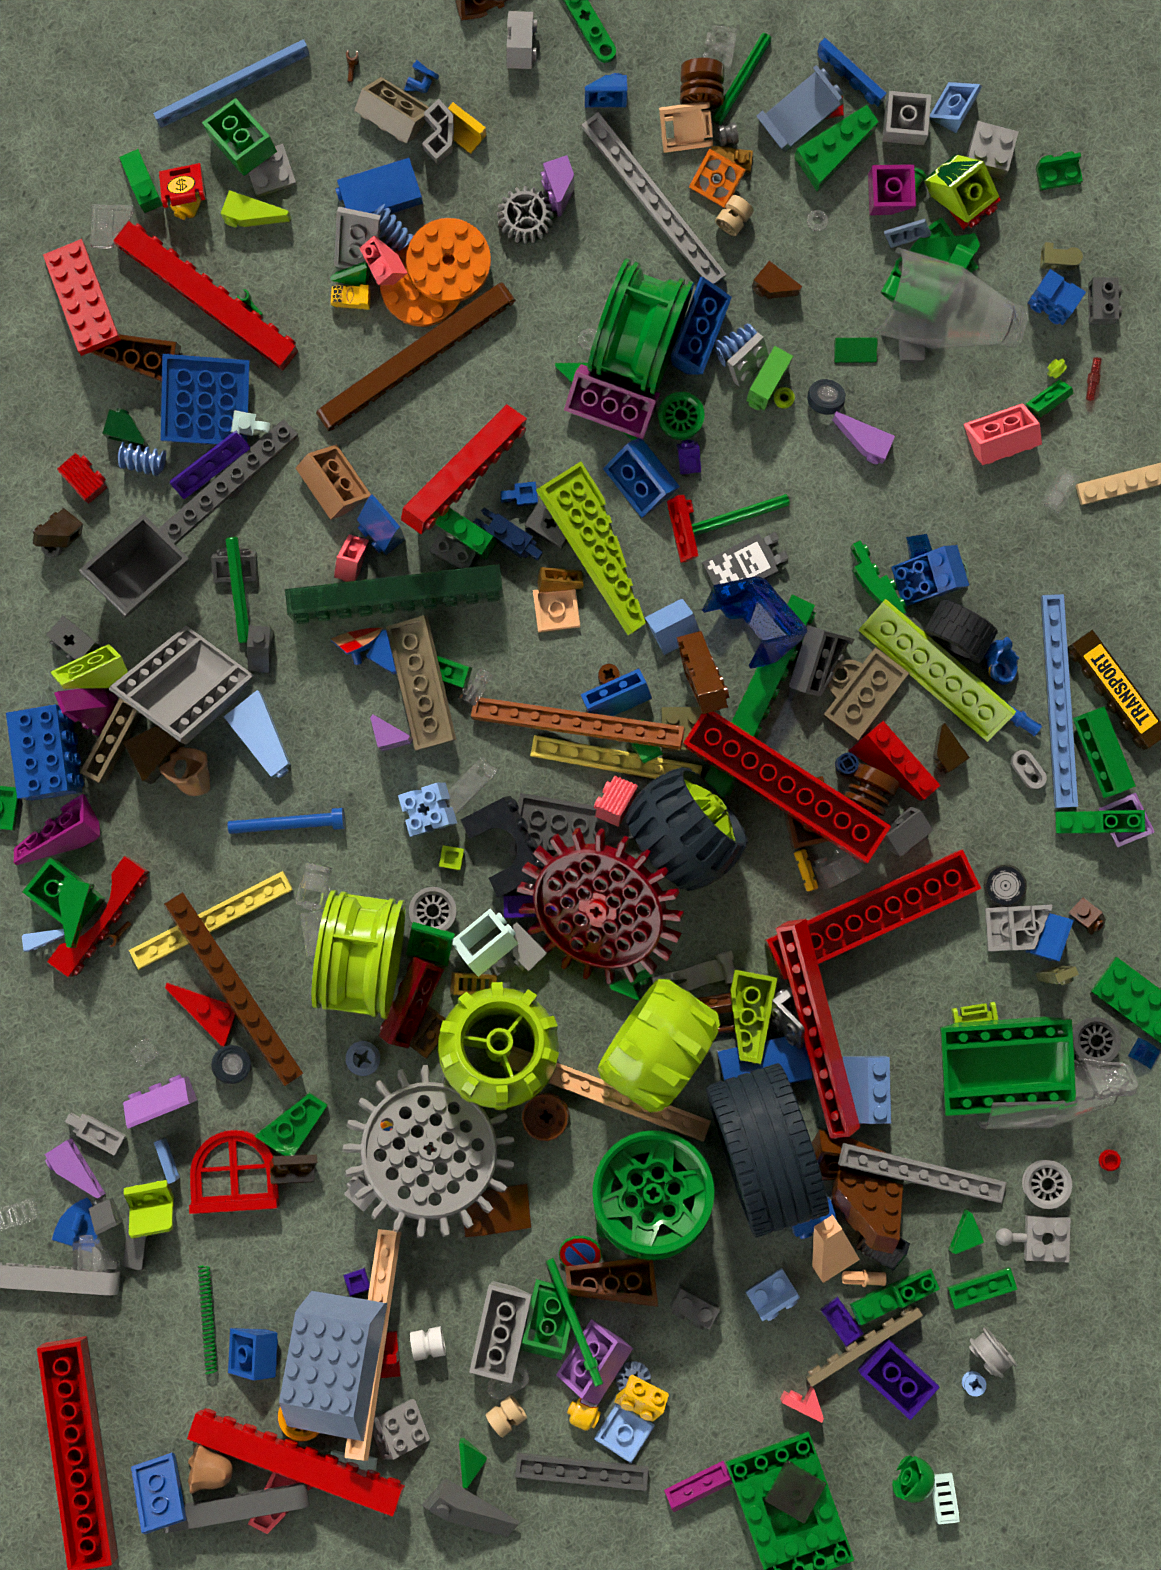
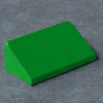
[834,338,878,363]

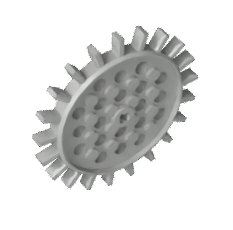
[342,1065,514,1238]

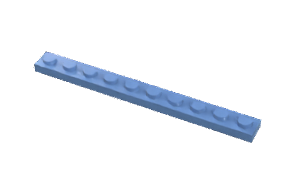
[1041,594,1078,808]

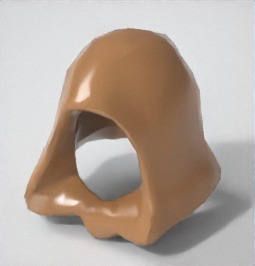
[159,747,210,796]
[188,1444,233,1494]

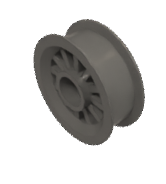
[1073,1017,1121,1065]

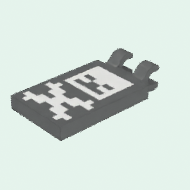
[702,532,789,601]

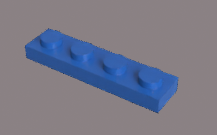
[817,38,887,107]

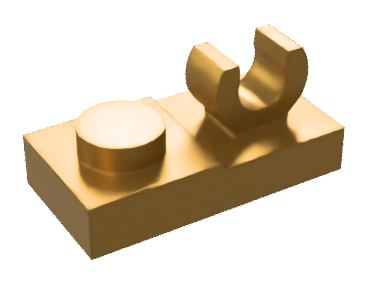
[711,146,753,173]

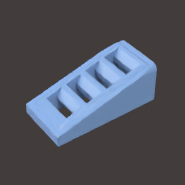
[22,929,65,952]

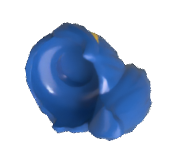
[984,637,1019,685]

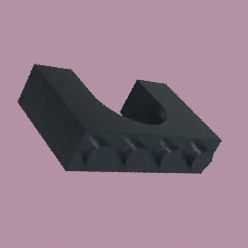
[460,796,545,897]

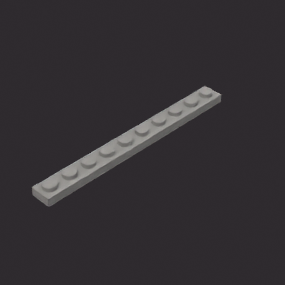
[582,112,726,285]

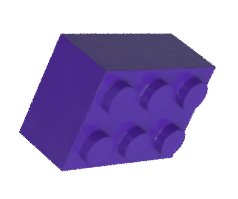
[858,1338,940,1420]

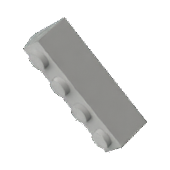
[469,1281,532,1383]

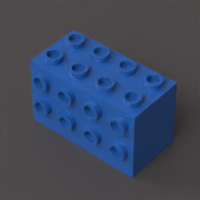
[6,704,84,801]

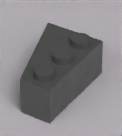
[789,625,855,697]

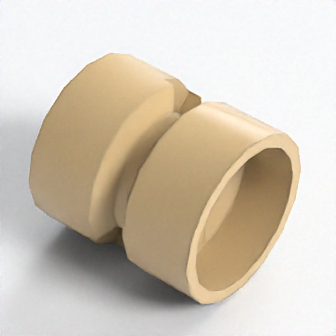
[715,195,754,236]
[486,1395,527,1438]

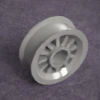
[409,887,456,931]
[1022,1160,1072,1209]

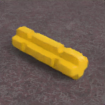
[794,849,818,891]

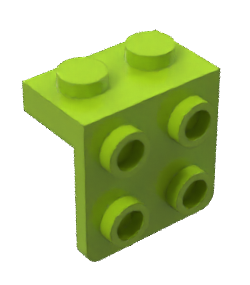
[124,1180,174,1238]

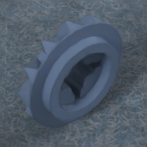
[346,1041,381,1076]
[616,1361,651,1391]

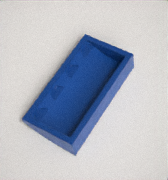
[717,1037,813,1084]

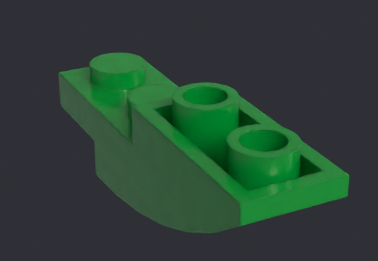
[850,540,906,614]
[1056,810,1145,834]
[850,1269,940,1325]

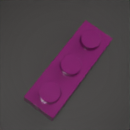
[664,1461,733,1512]

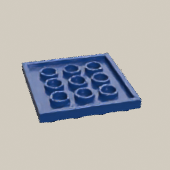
[160,354,249,445]

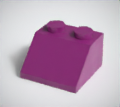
[868,165,916,215]

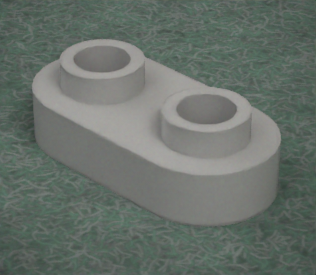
[1011,750,1047,789]

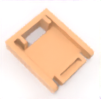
[659,102,713,153]

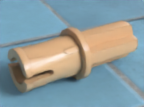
[841,1269,886,1287]

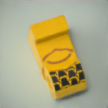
[331,285,371,310]

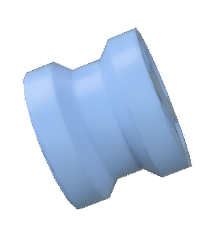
[962,1371,986,1397]

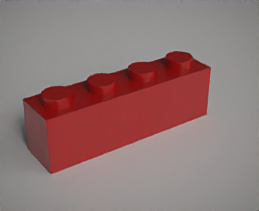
[848,721,941,801]

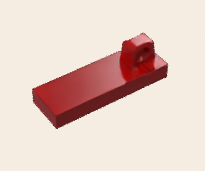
[667,495,699,563]

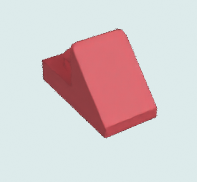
[780,1386,824,1423]

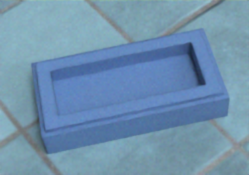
[154,1138,180,1184]

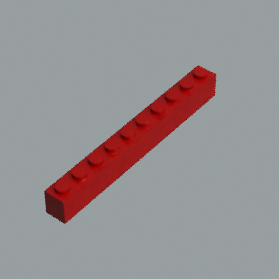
[113,221,298,371]
[776,919,860,1138]
[187,1408,405,1517]

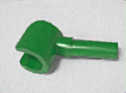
[237,289,263,315]

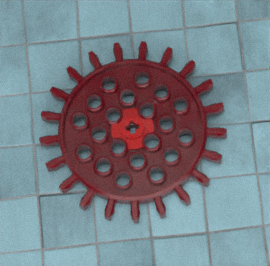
[517,828,684,984]

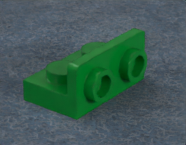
[1036,151,1083,191]

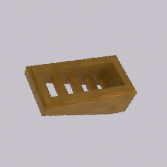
[537,567,584,593]
[450,972,497,995]

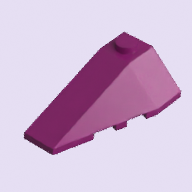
[54,688,118,736]
[14,794,100,865]

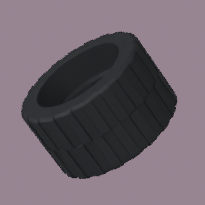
[924,600,998,663]

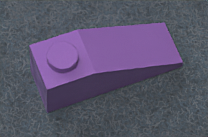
[832,411,895,464]
[44,1138,106,1199]

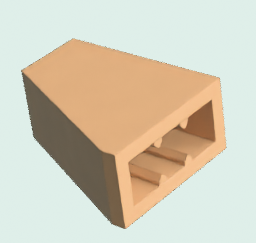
[812,1215,860,1283]

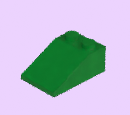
[520,1279,577,1360]

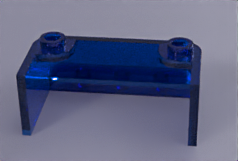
[702,576,807,669]

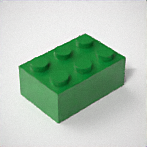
[202,98,277,176]
[22,858,106,928]

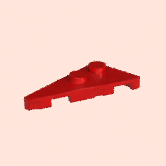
[165,983,236,1047]

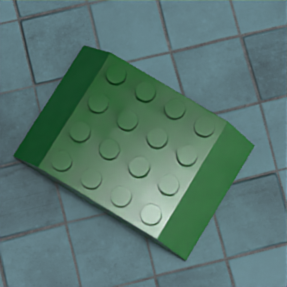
[940,1017,1077,1116]

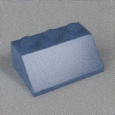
[843,1056,891,1124]

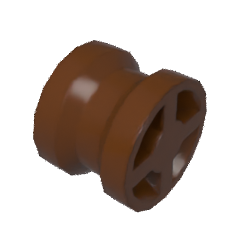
[598,664,620,685]

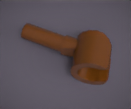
[346,50,359,82]
[103,921,132,947]

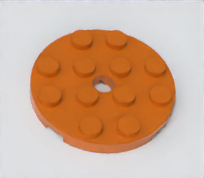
[406,218,491,303]
[380,245,461,327]

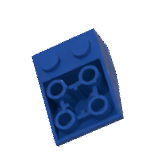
[892,545,969,606]

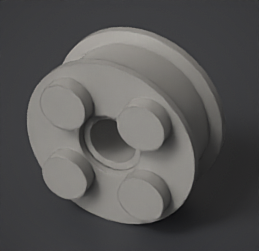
[969,1327,1018,1379]

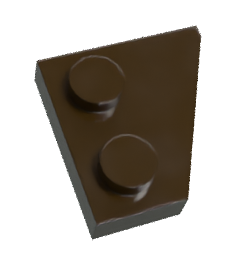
[409,1005,446,1059]

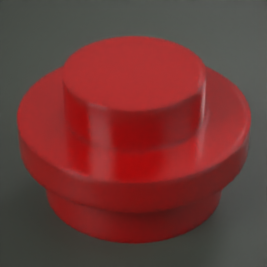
[1098,1149,1121,1171]

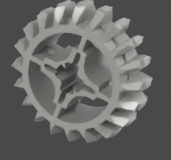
[497,186,554,245]

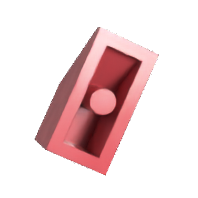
[334,534,369,583]

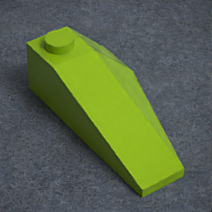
[730,970,777,1064]

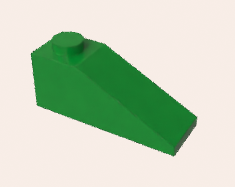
[119,149,163,214]
[57,877,95,948]

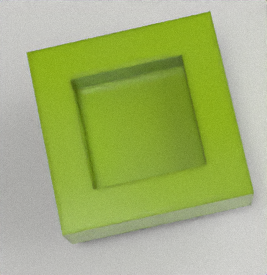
[439,845,464,870]

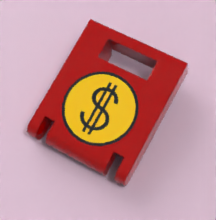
[159,163,206,208]

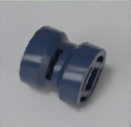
[835,753,859,775]

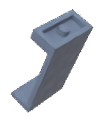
[757,65,844,152]

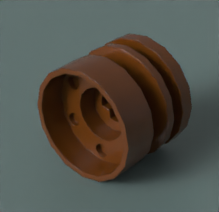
[680,58,725,110]
[844,764,900,817]
[522,1093,570,1141]

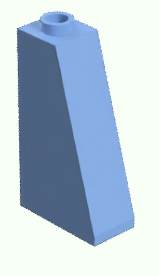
[224,690,291,778]

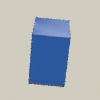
[366,630,397,675]

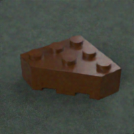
[831,1170,903,1254]

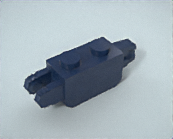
[473,507,543,561]

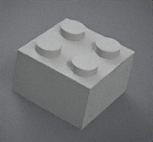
[882,91,931,145]
[966,121,1019,180]

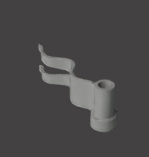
[651,950,735,991]

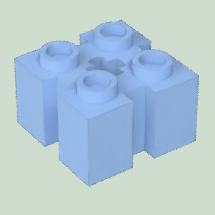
[398,782,458,837]

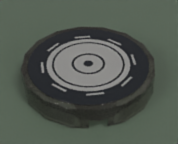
[983,865,1027,907]

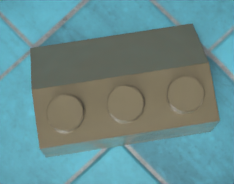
[354,77,429,143]

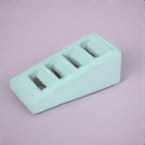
[932,1473,960,1524]

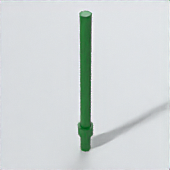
[546,1258,603,1387]

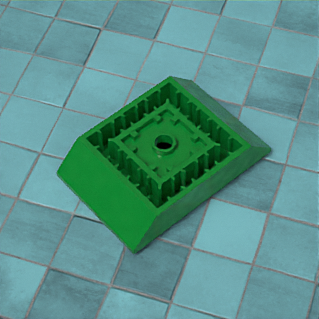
[726,1431,855,1570]

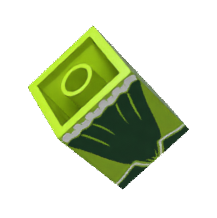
[923,154,999,223]

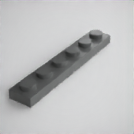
[515,1453,649,1491]

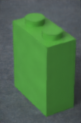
[746,346,793,411]

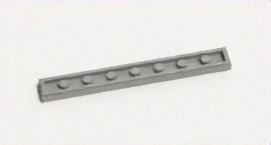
[838,1143,1007,1204]

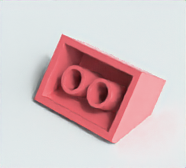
[964,403,1042,465]

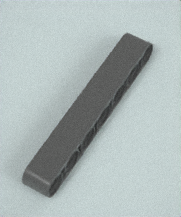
[163,1483,310,1533]

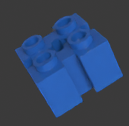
[1027,269,1086,325]

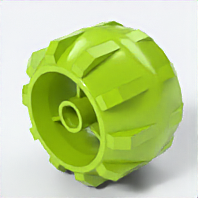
[597,979,720,1113]
[438,982,559,1110]

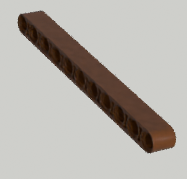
[316,282,516,431]

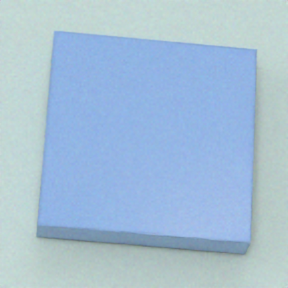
[594,1404,655,1463]

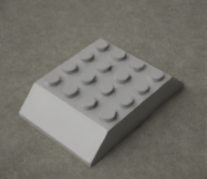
[109,626,254,744]

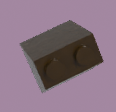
[123,725,186,784]

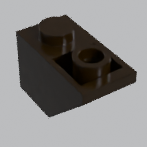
[33,508,83,547]

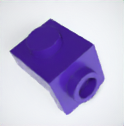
[676,440,701,475]

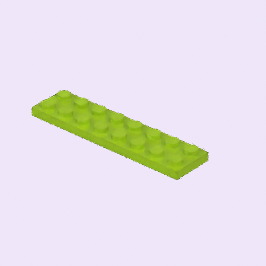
[858,599,1016,742]

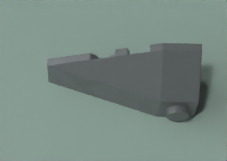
[422,1478,519,1537]

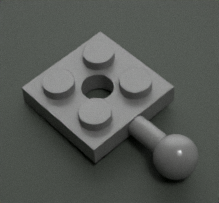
[996,1215,1071,1262]

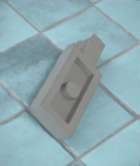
[65,1113,126,1156]

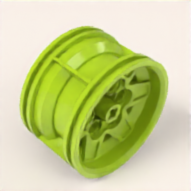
[311,890,406,1019]

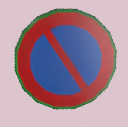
[558,1235,602,1267]

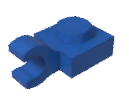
[500,481,538,506]

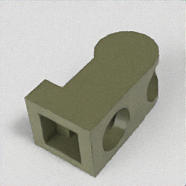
[1040,242,1083,271]

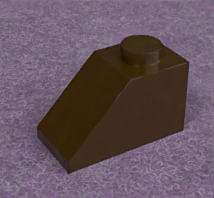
[933,723,970,774]

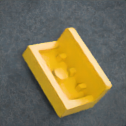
[615,1375,669,1422]

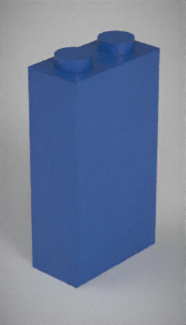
[335,158,423,214]

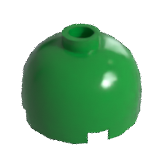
[892,1455,935,1503]

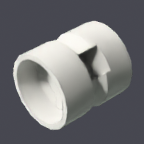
[410,1326,446,1361]

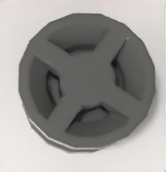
[718,122,739,147]

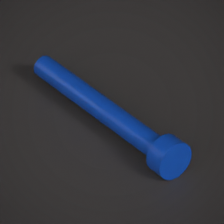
[228,808,346,834]

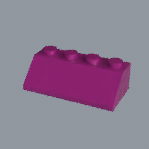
[564,364,660,439]

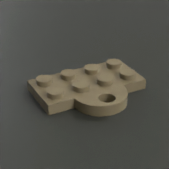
[823,647,909,741]

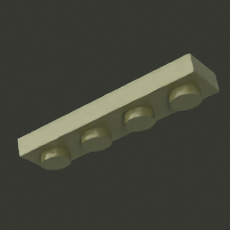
[1035,965,1079,985]

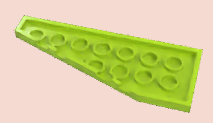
[536,461,646,635]

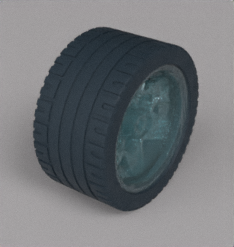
[706,1063,829,1238]

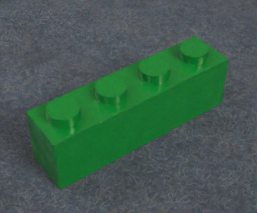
[1072,706,1136,798]

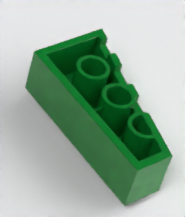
[794,105,879,191]

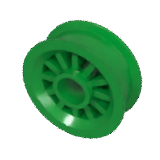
[658,392,705,440]

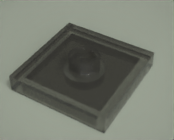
[765,1460,826,1524]

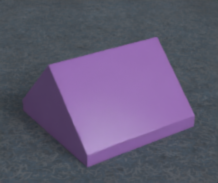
[370,714,413,751]
[1099,793,1155,847]

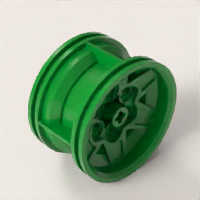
[587,258,694,395]
[592,1131,714,1260]

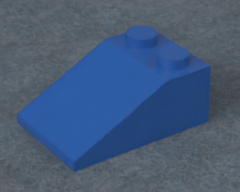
[357,494,406,555]

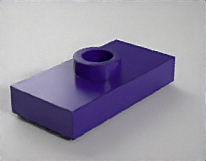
[820,1296,864,1347]

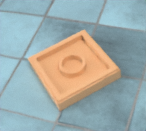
[533,589,580,633]

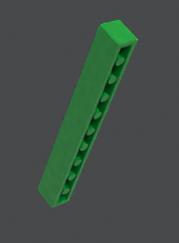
[704,594,816,799]

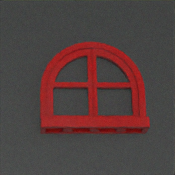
[189,1130,280,1214]

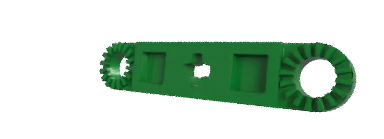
[563,0,616,63]

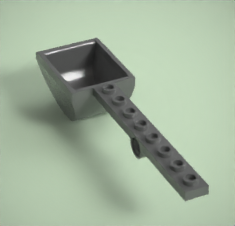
[79,419,298,618]

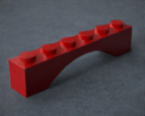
[47,856,149,977]

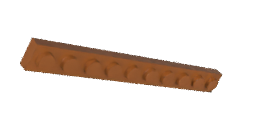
[471,697,685,750]

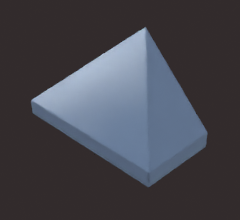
[884,219,931,248]

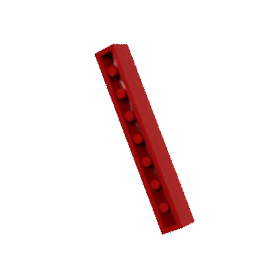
[401,404,527,535]

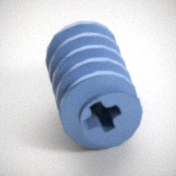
[373,204,413,251]
[715,323,757,367]
[118,442,166,476]

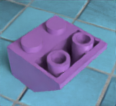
[541,155,574,217]

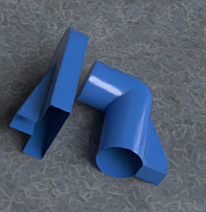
[404,60,439,93]

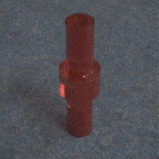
[1086,357,1102,401]

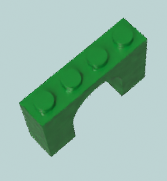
[435,508,498,560]

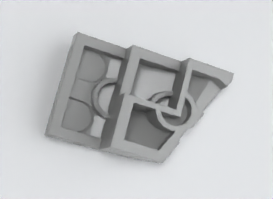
[985,905,1052,951]

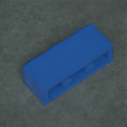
[580,669,652,716]

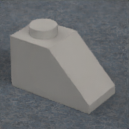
[513,922,547,971]

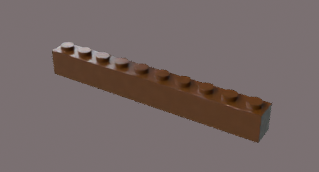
[164,892,303,1086]

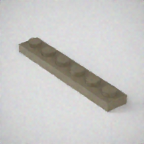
[806,1305,923,1387]

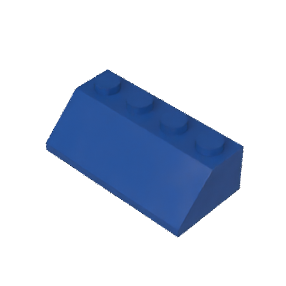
[671,277,732,374]

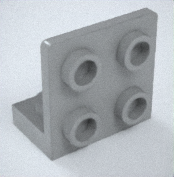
[372,1399,430,1460]

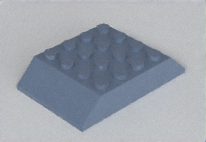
[279,1291,387,1441]

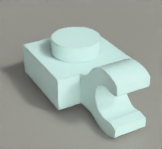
[231,411,270,436]

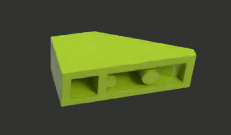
[220,190,291,227]

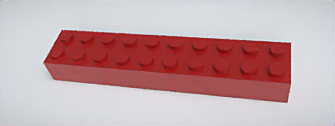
[682,711,891,864]
[764,849,981,980]
[37,1336,118,1570]

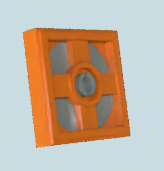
[689,149,746,208]

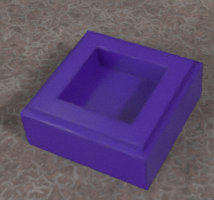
[343,1267,370,1296]

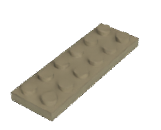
[386,615,457,751]

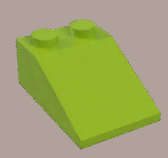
[50,644,128,689]

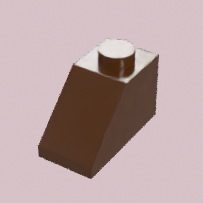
[752,261,802,299]

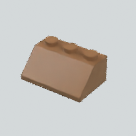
[296,444,371,520]

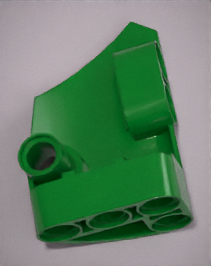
[880,233,980,326]

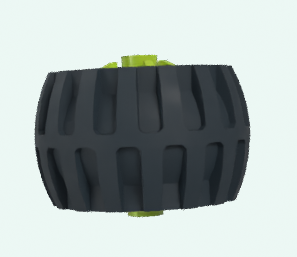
[626,767,748,891]

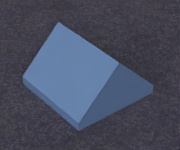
[929,82,982,133]
[645,599,700,655]

